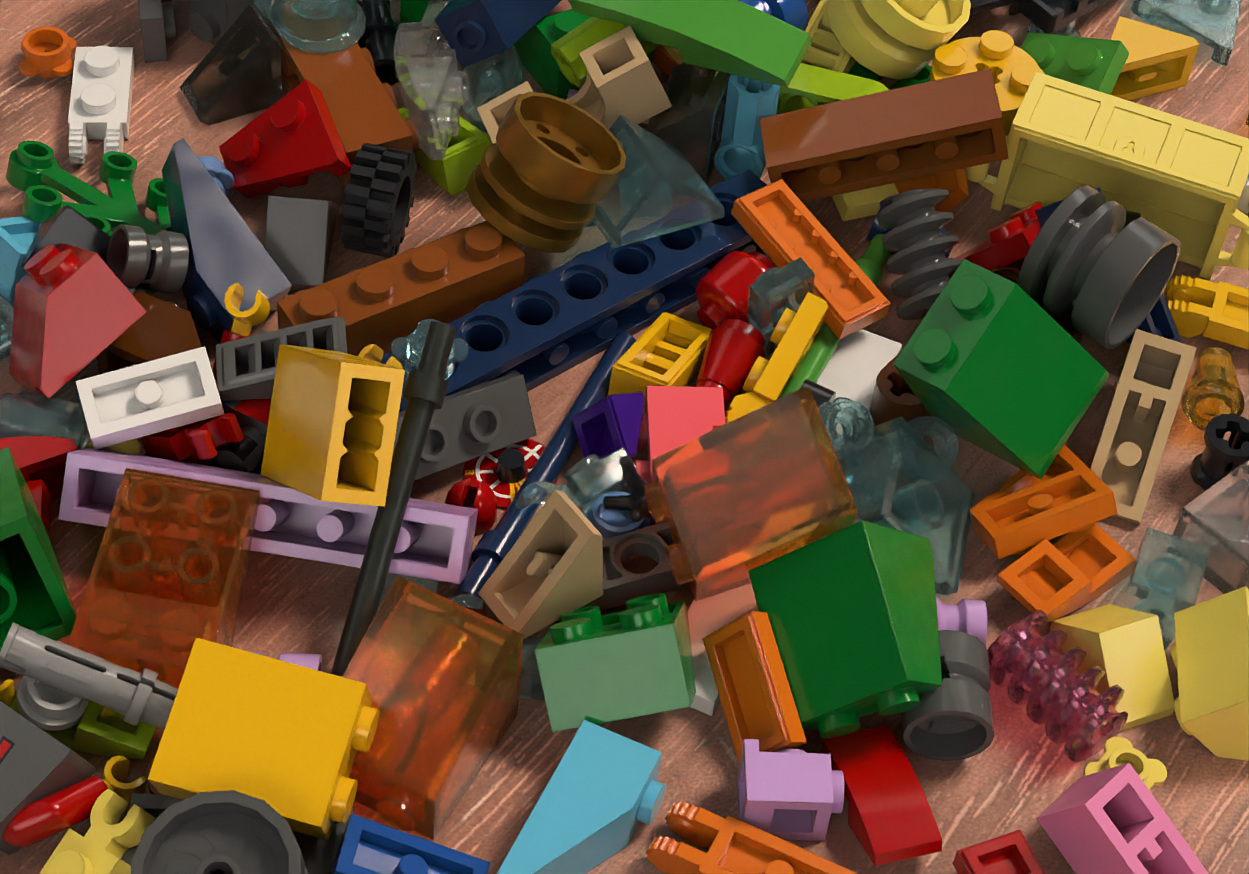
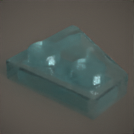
[1130,0,1242,66]

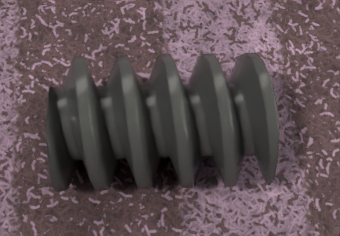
[877,188,963,320]

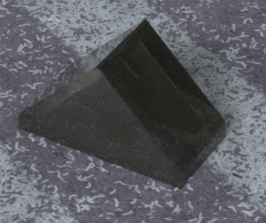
[180,5,283,126]

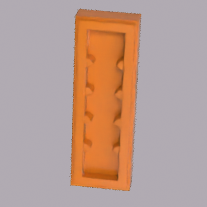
[731,179,891,340]

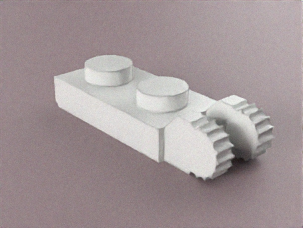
[68,46,134,164]

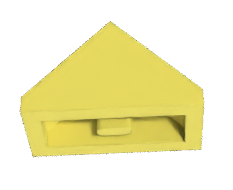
[1049,604,1174,733]

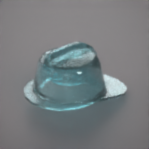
[254,0,366,54]

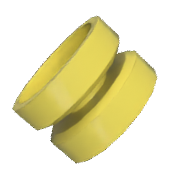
[827,0,971,80]

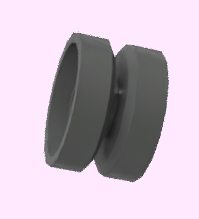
[131,790,308,874]

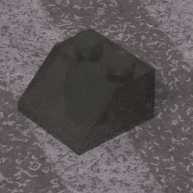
[631,62,731,196]

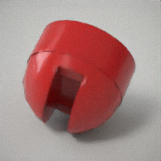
[445,478,497,536]

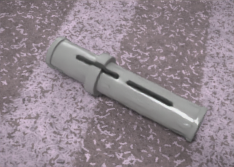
[0,622,178,729]

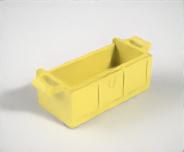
[965,72,1249,280]

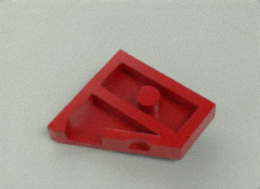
[219,79,351,198]
[949,201,1043,278]

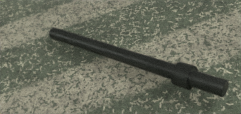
[331,321,457,681]

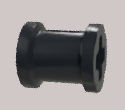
[1190,414,1249,497]

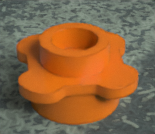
[18,26,77,78]

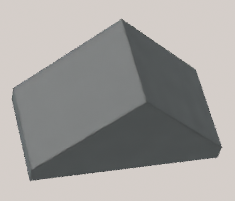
[265,195,338,292]

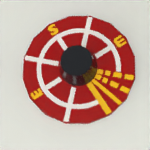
[463,438,557,509]

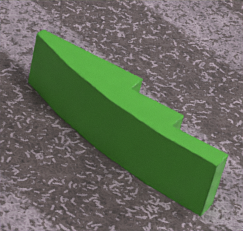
[568,0,812,87]

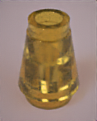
[1181,347,1245,431]

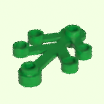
[6,141,172,237]

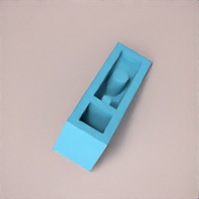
[497,720,667,874]

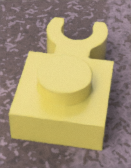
[39,789,155,874]

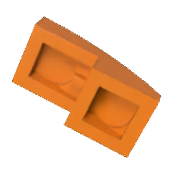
[997,523,1136,624]

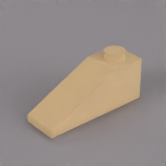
[1090,329,1197,525]

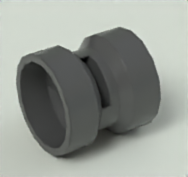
[106,224,189,294]

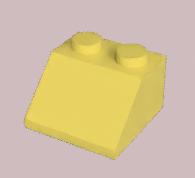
[1171,586,1249,761]

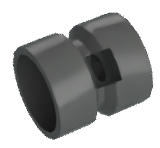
[902,630,994,761]

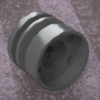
[1017,185,1181,350]

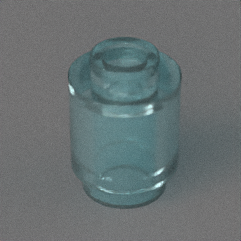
[0,390,90,450]

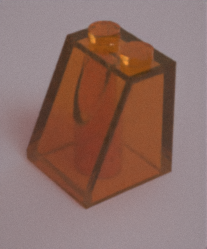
[643,386,858,602]
[343,576,523,840]

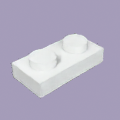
[75,346,224,450]

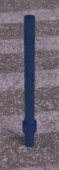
[454,332,636,610]

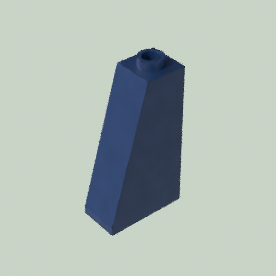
[434,0,562,68]

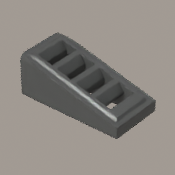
[216,317,348,401]

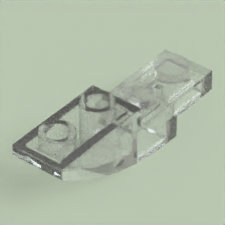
[394,0,470,160]

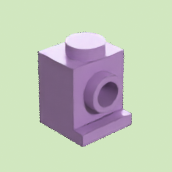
[737,739,844,841]

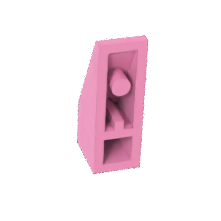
[1037,763,1209,874]

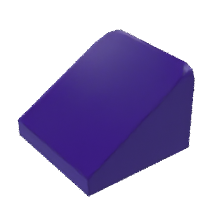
[572,392,644,477]

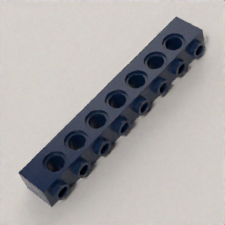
[380,169,769,412]

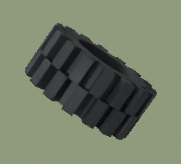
[340,143,417,258]

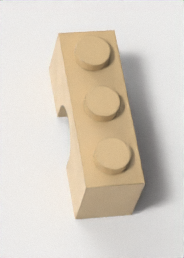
[477,26,672,144]

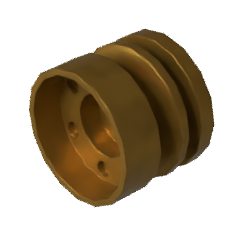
[466,92,627,253]

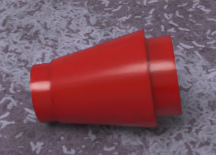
[695,319,766,411]

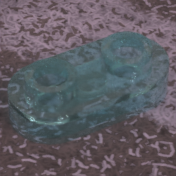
[462,45,523,133]

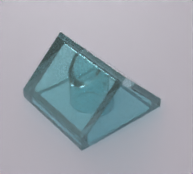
[592,115,725,249]

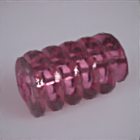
[987,610,1128,763]

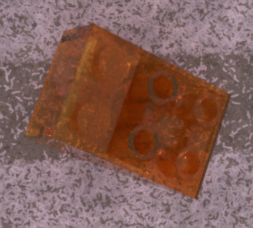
[67,468,260,689]

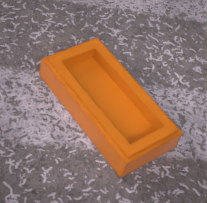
[702,611,807,763]

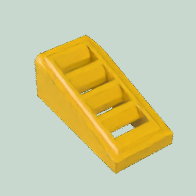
[607,312,712,412]

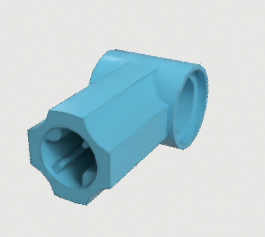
[714,74,780,180]

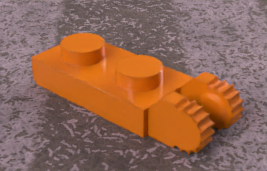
[646,801,857,874]

